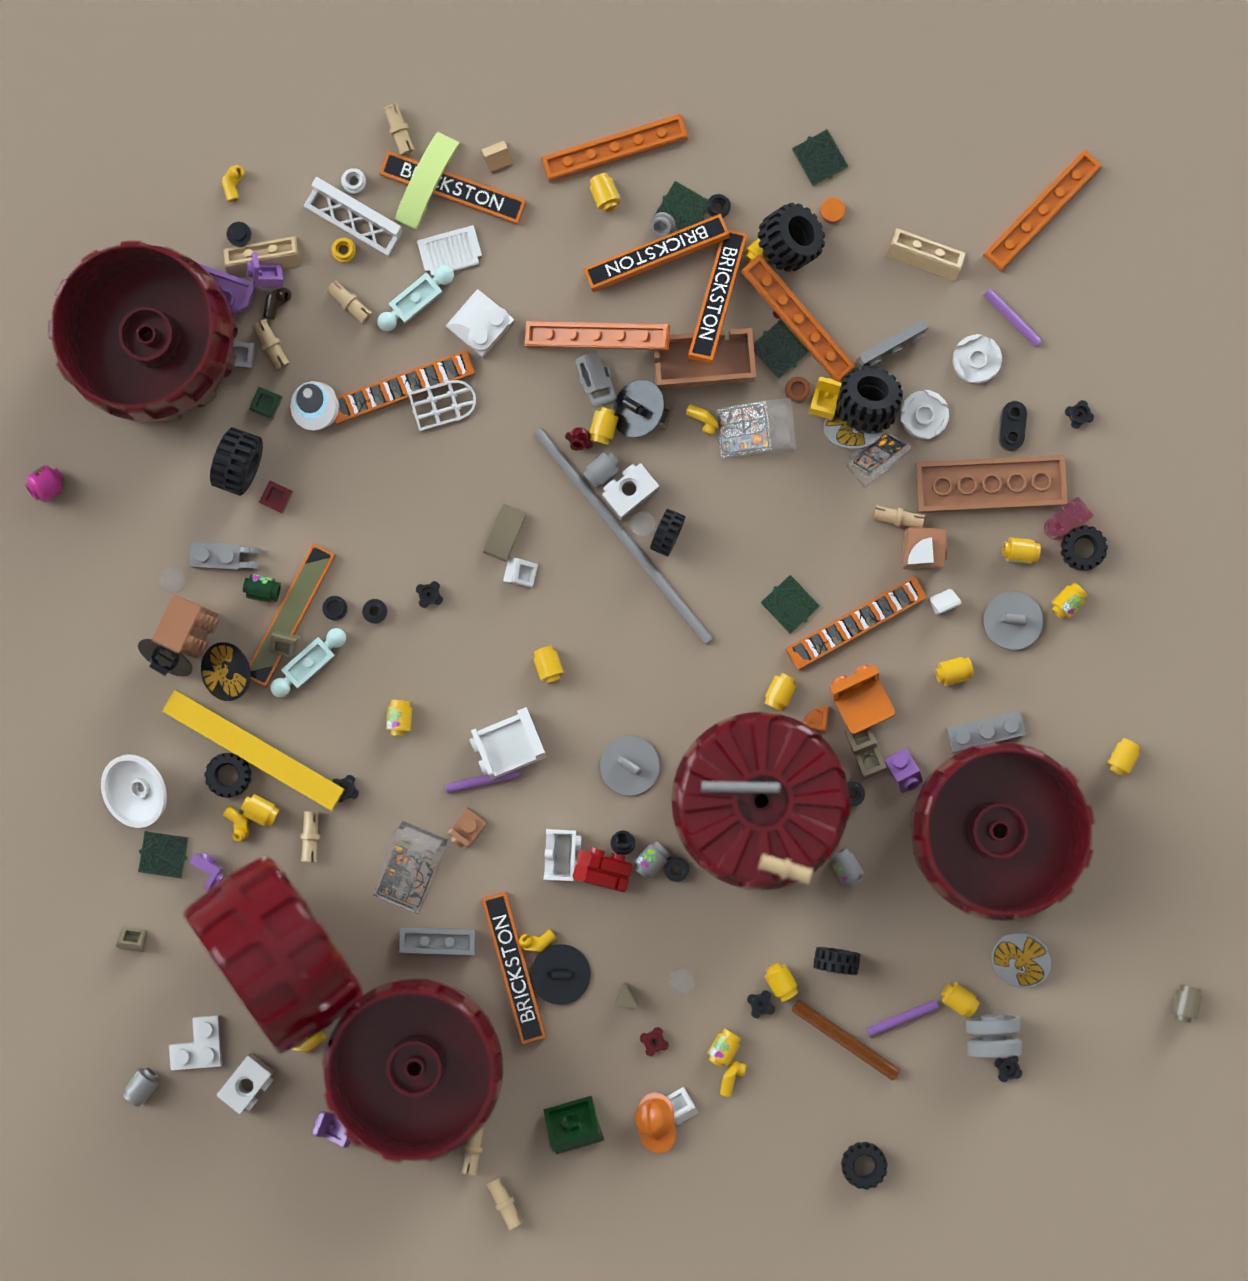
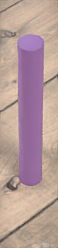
[984,288,1042,347]
[445,769,520,794]
[866,999,939,1037]

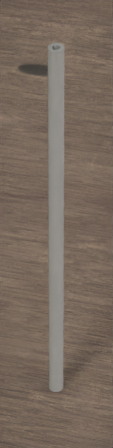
[534,428,712,644]

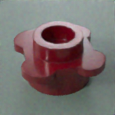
[565,427,593,451]
[640,1027,669,1056]

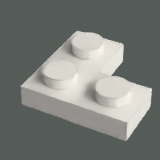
[169,1015,222,1070]

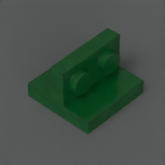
[543,1095,604,1155]

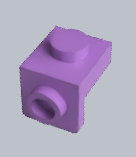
[247,253,283,288]
[884,748,923,793]
[189,852,224,891]
[312,1111,351,1147]

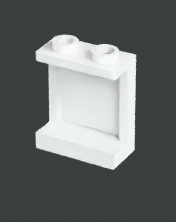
[469,707,547,780]

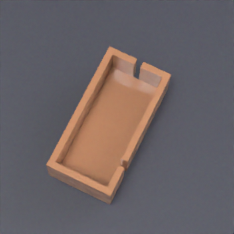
[653,328,756,390]
[152,594,219,659]

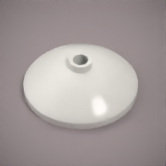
[101,754,167,828]

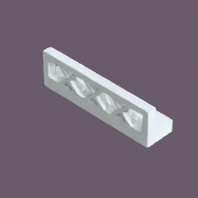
[304,177,403,257]

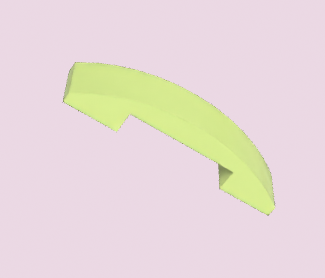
[394,132,460,230]

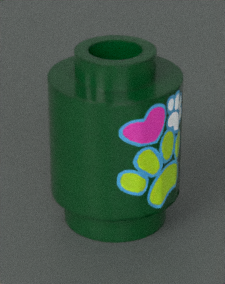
[243,574,281,603]

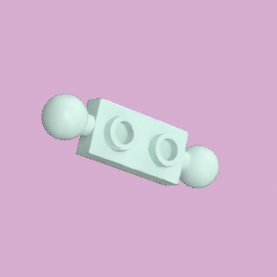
[377,265,454,332]
[270,628,346,698]

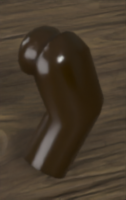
[263,287,292,320]

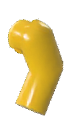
[222,165,244,202]
[686,404,719,435]
[223,806,250,842]
[519,928,557,953]
[292,1031,326,1053]
[720,1061,747,1097]

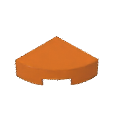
[802,706,829,731]

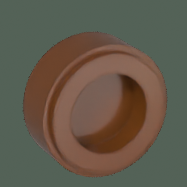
[785,377,810,402]

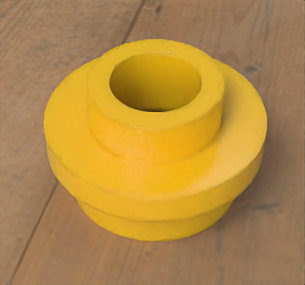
[331,238,356,263]

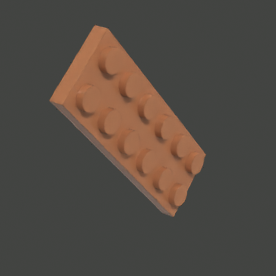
[915,455,1068,513]

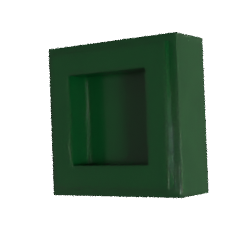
[249,387,282,420]

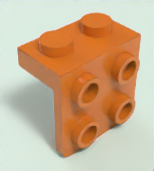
[830,664,895,735]

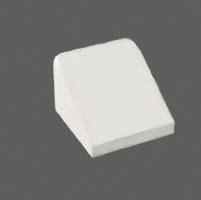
[504,558,538,588]
[929,589,961,615]
[667,1087,698,1125]

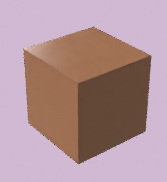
[902,527,948,570]

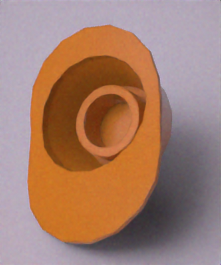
[635,1092,676,1154]

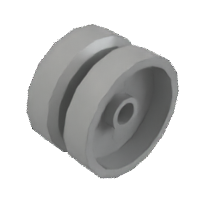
[965,1014,1023,1057]

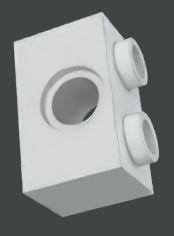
[602,463,659,520]
[216,1053,275,1114]

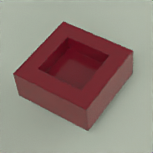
[259,480,293,514]

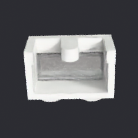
[543,829,581,881]

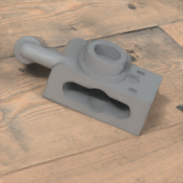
[575,352,617,408]

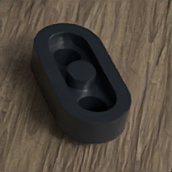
[998,401,1027,451]

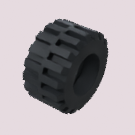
[758,203,825,272]
[836,366,903,433]
[210,427,263,496]

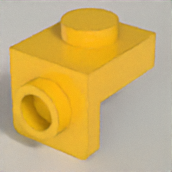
[809,377,842,420]

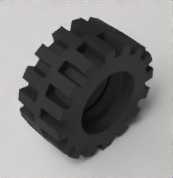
[650,508,686,557]
[1060,525,1108,571]
[204,753,252,798]
[813,947,861,975]
[841,1142,888,1190]

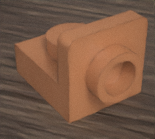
[448,808,487,848]

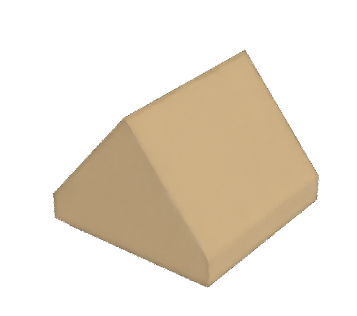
[481,141,513,173]

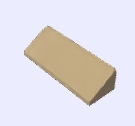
[887,228,966,281]
[223,236,301,277]

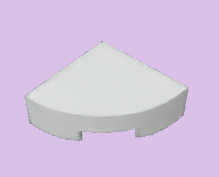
[908,537,934,565]

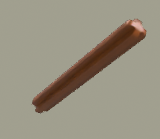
[792,1000,900,1080]

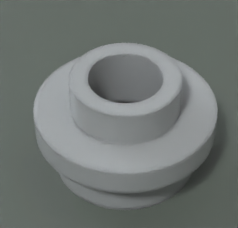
[651,212,676,237]

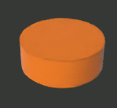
[820,197,845,223]

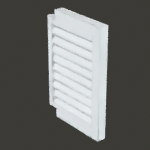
[417,225,482,277]

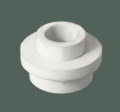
[341,169,366,194]

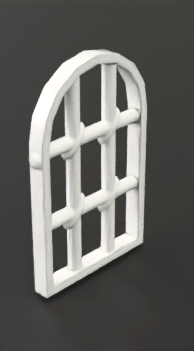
[408,380,476,431]

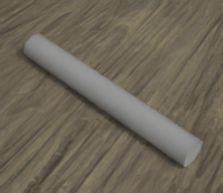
[701,782,780,793]

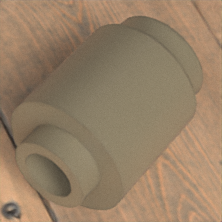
[1172,984,1202,1023]

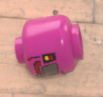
[25,465,65,502]

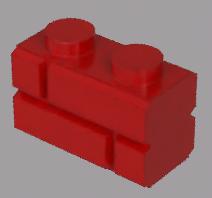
[572,847,633,893]

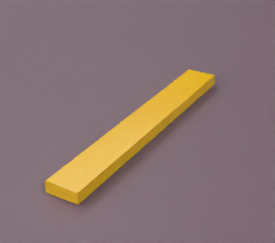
[162,690,345,811]

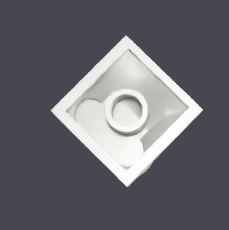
[446,289,515,358]

